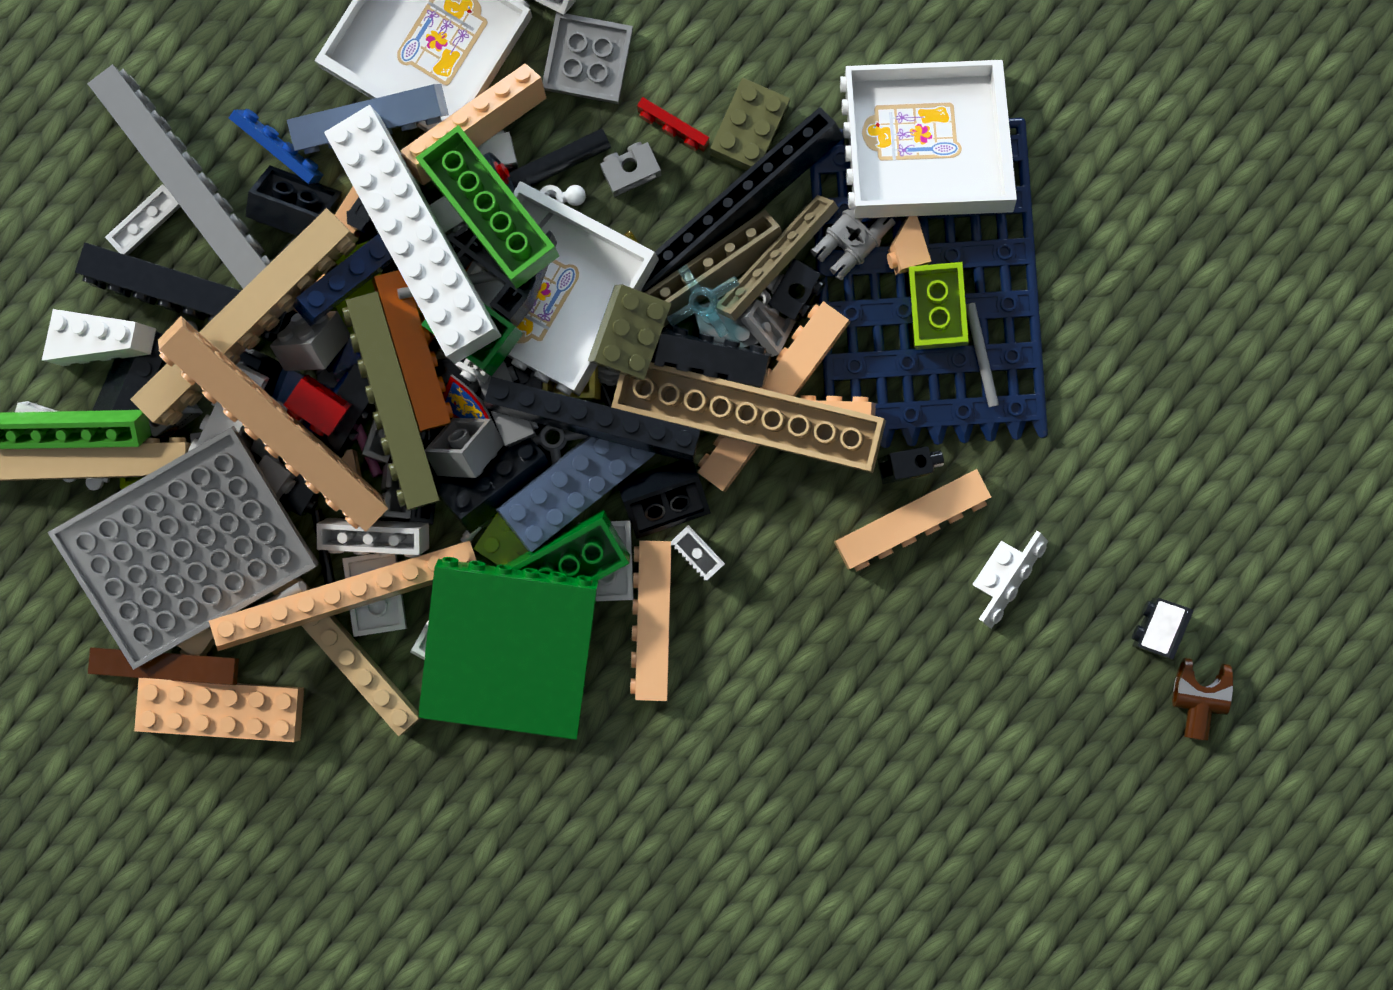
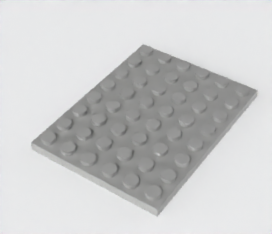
[48,426,318,670]

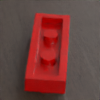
[637,97,709,152]

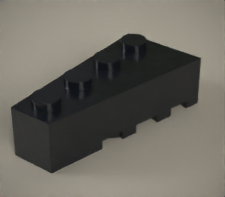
[435,438,551,534]

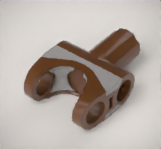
[1172,658,1233,741]

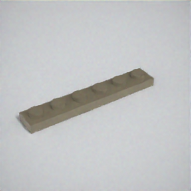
[715,195,839,321]

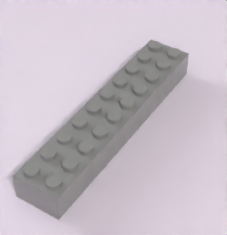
[87,64,272,289]

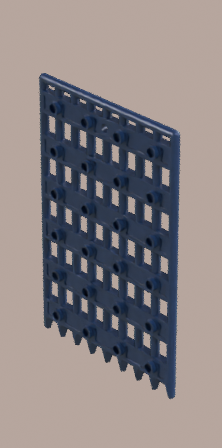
[810,118,1048,448]

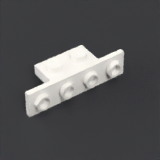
[973,531,1048,629]

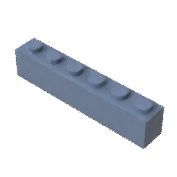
[287,84,449,154]

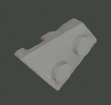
[740,299,796,357]

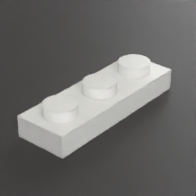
[105,184,181,255]

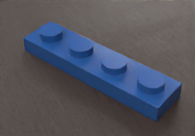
[229,109,324,184]

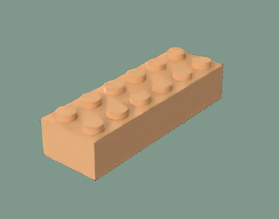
[134,678,304,742]

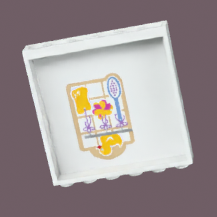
[315,0,532,132]
[840,60,1017,218]
[467,181,659,396]

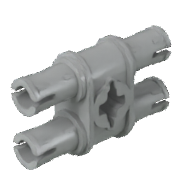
[811,208,895,280]

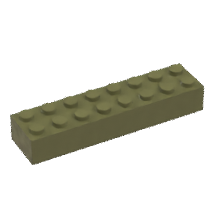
[342,292,439,511]

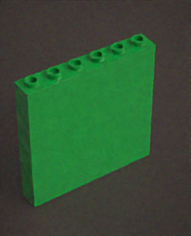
[418,557,598,740]

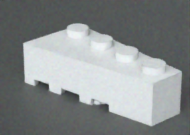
[42,309,156,366]

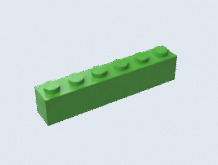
[0,410,152,449]

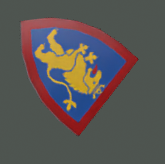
[443,375,491,419]

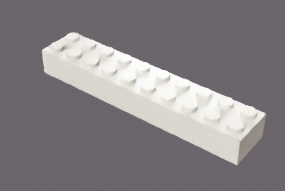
[324,105,501,364]

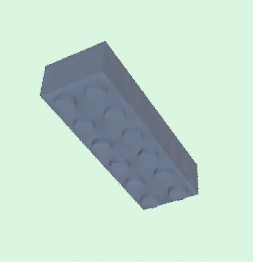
[495,436,656,552]

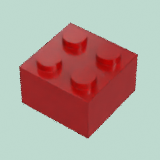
[283,374,352,436]

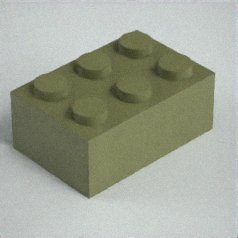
[710,77,790,171]
[588,284,671,380]

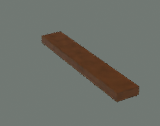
[88,647,239,685]

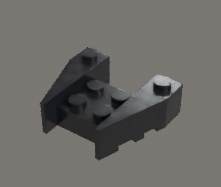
[447,224,557,327]

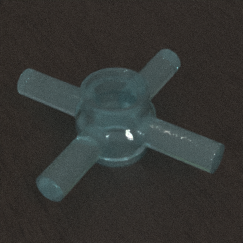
[667,264,740,338]

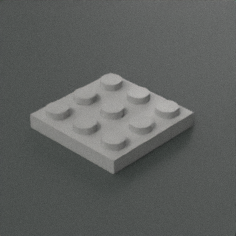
[543,12,633,104]

